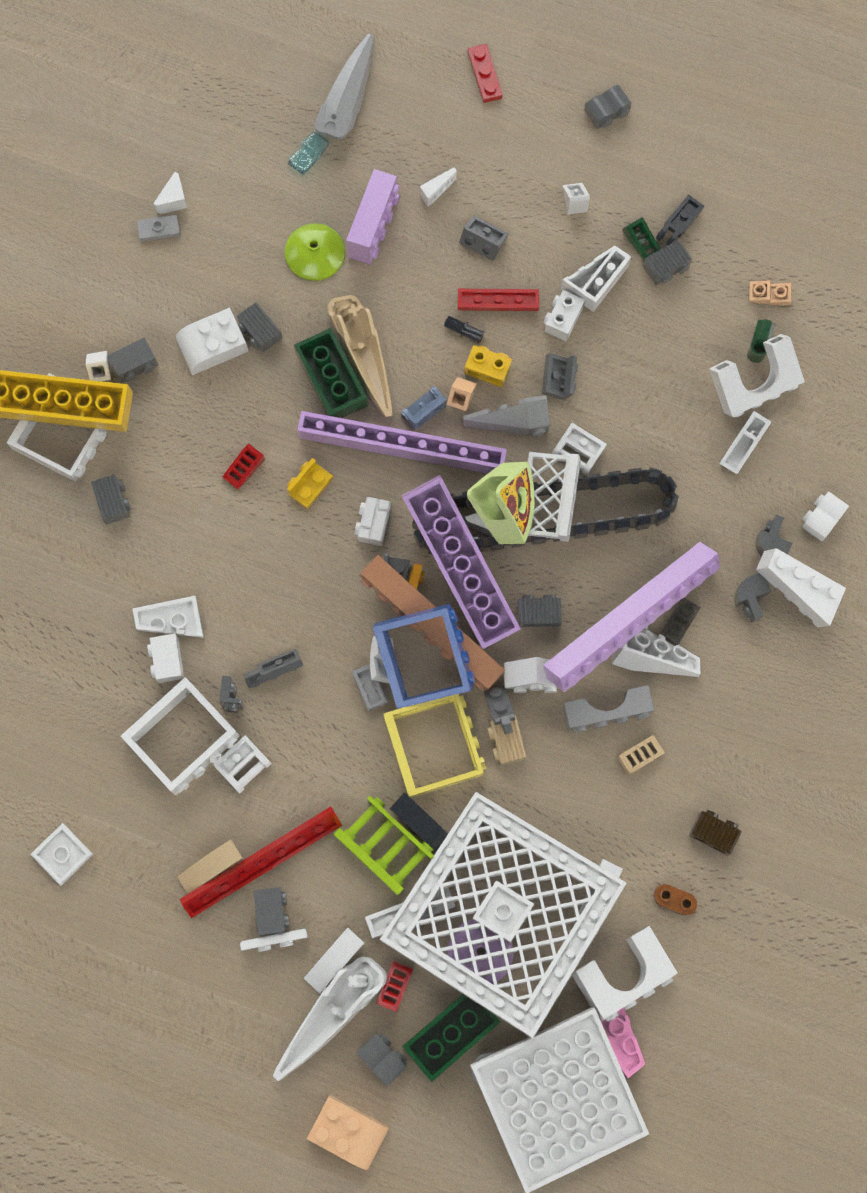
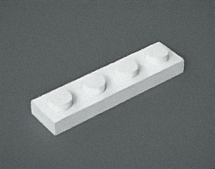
[365,887,456,939]

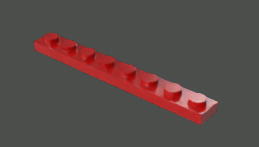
[179,806,343,919]

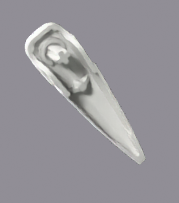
[273,957,387,1081]

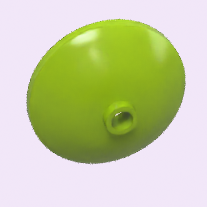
[285,223,345,281]

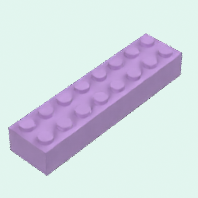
[402,475,520,649]

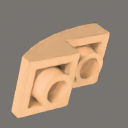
[749,281,791,305]

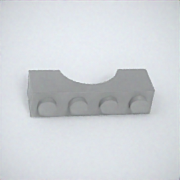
[563,685,654,733]

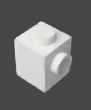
[86,351,112,381]

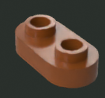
[653,884,697,915]

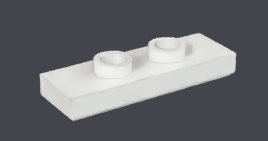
[240,929,309,952]

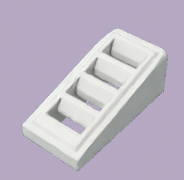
[420,167,457,207]

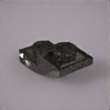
[660,598,701,645]

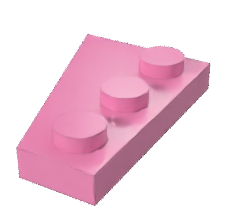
[600,1007,645,1079]

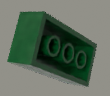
[294,328,368,418]
[402,994,501,1082]

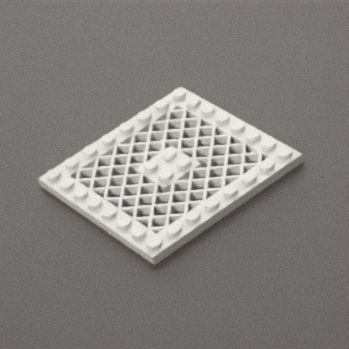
[380,792,627,1039]

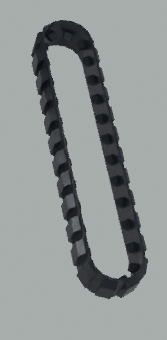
[412,467,679,555]

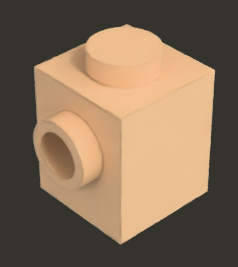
[447,377,477,411]

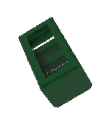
[622,217,660,261]

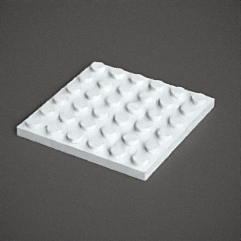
[470,1007,649,1193]

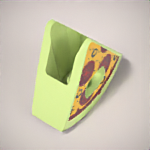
[467,462,535,544]

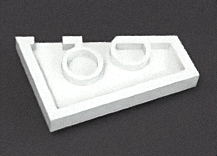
[133,596,204,638]

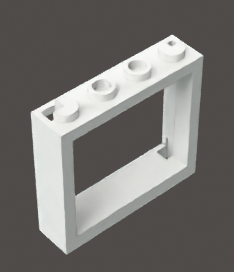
[7,373,107,482]
[121,677,240,795]

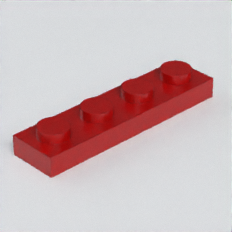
[458,288,539,311]

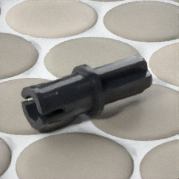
[444,316,485,343]

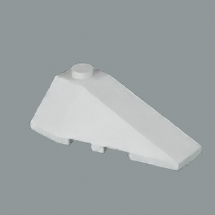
[612,626,700,677]

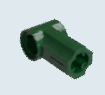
[747,319,775,363]

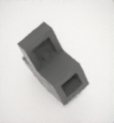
[756,515,793,557]
[734,573,771,623]

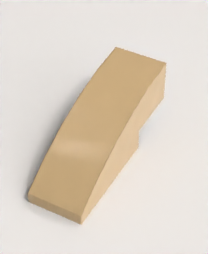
[177,839,244,894]

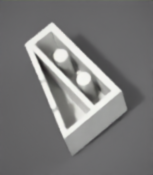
[561,246,631,312]

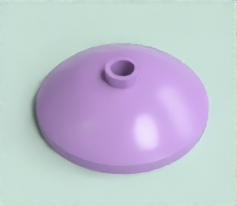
[447,919,514,984]

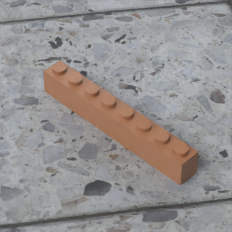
[359,554,505,690]

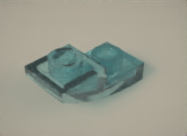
[288,131,329,175]

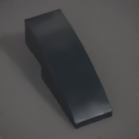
[390,792,448,852]

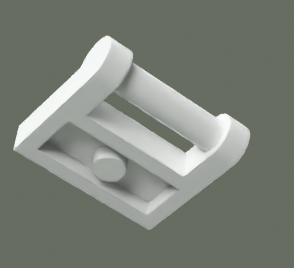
[552,423,607,476]
[213,735,272,793]

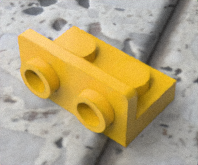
[287,458,333,510]

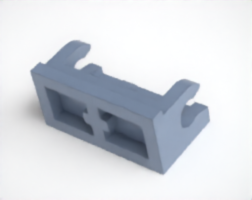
[401,386,447,430]

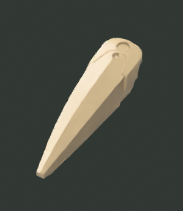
[327,295,392,418]

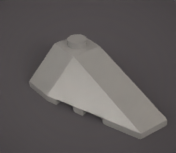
[463,395,549,437]

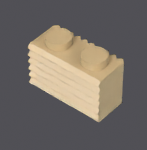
[487,715,526,765]

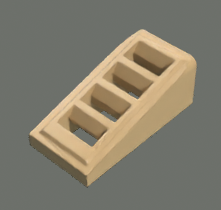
[617,735,665,776]

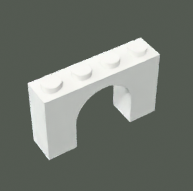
[709,334,805,417]
[572,926,677,1022]

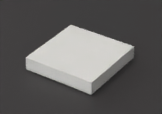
[30,823,93,886]

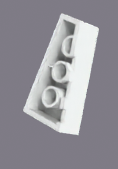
[756,548,846,628]

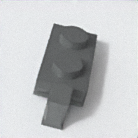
[243,649,304,688]
[484,685,515,734]

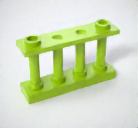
[334,796,434,896]

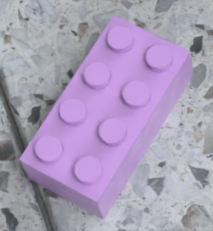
[346,169,400,265]

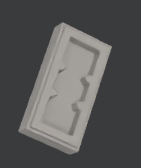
[137,215,180,242]
[352,664,388,712]

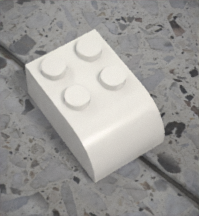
[176,308,248,375]

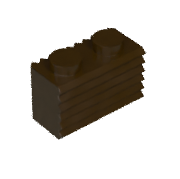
[688,810,742,856]

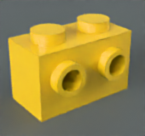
[464,345,512,388]

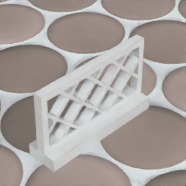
[528,452,581,542]

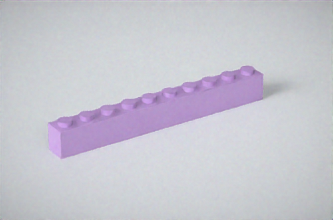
[297,411,507,474]
[543,542,720,692]

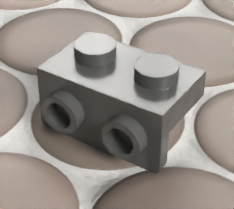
[542,353,578,400]

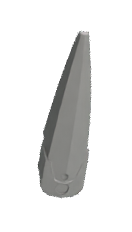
[314,34,374,140]

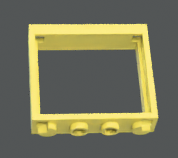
[383,694,486,798]

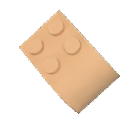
[307,1095,390,1170]

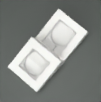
[370,635,395,683]

